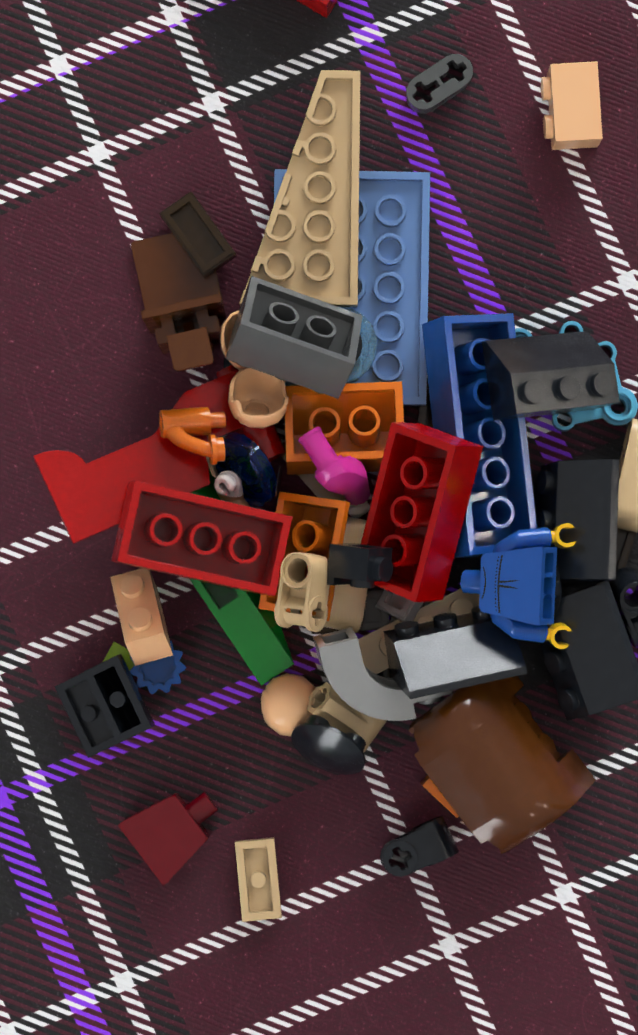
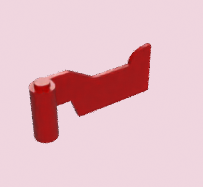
[33,365,286,544]

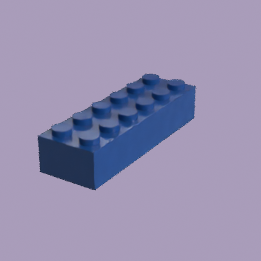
[422,313,537,558]

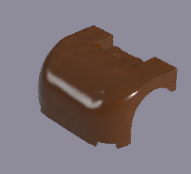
[408,676,596,854]

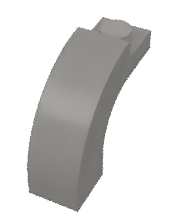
[313,627,452,721]

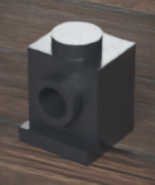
[327,543,393,588]

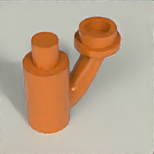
[159,407,226,465]

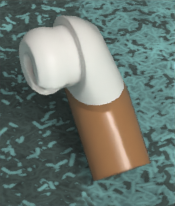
[214,471,251,507]

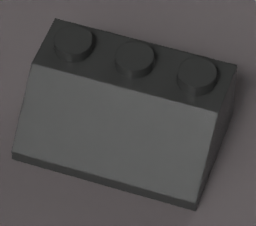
[225,276,363,399]

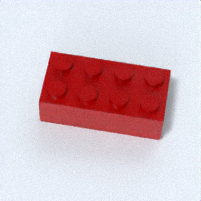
[361,422,483,603]
[111,481,293,596]

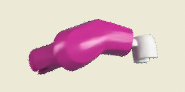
[298,426,370,519]

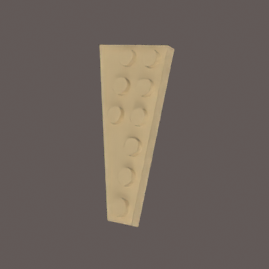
[239,70,360,307]

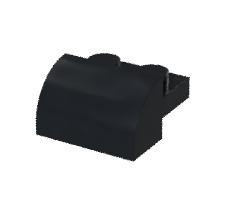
[55,654,156,758]

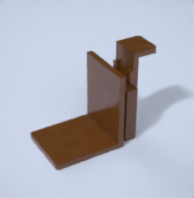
[131,233,226,372]

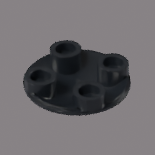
[291,715,366,775]

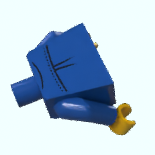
[461,523,576,649]

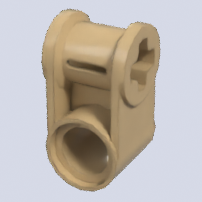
[274,552,330,632]

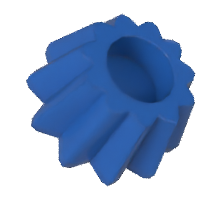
[130,641,186,694]

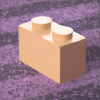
[541,61,603,150]
[110,568,173,666]

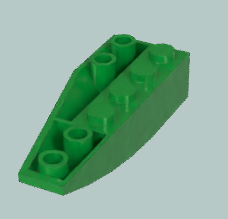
[190,465,294,686]

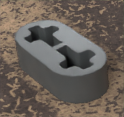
[406,54,473,114]

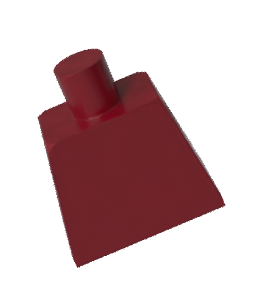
[118,791,218,886]

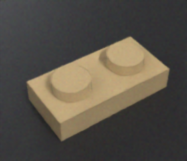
[235,837,282,922]

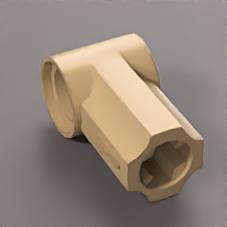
[307,682,387,753]

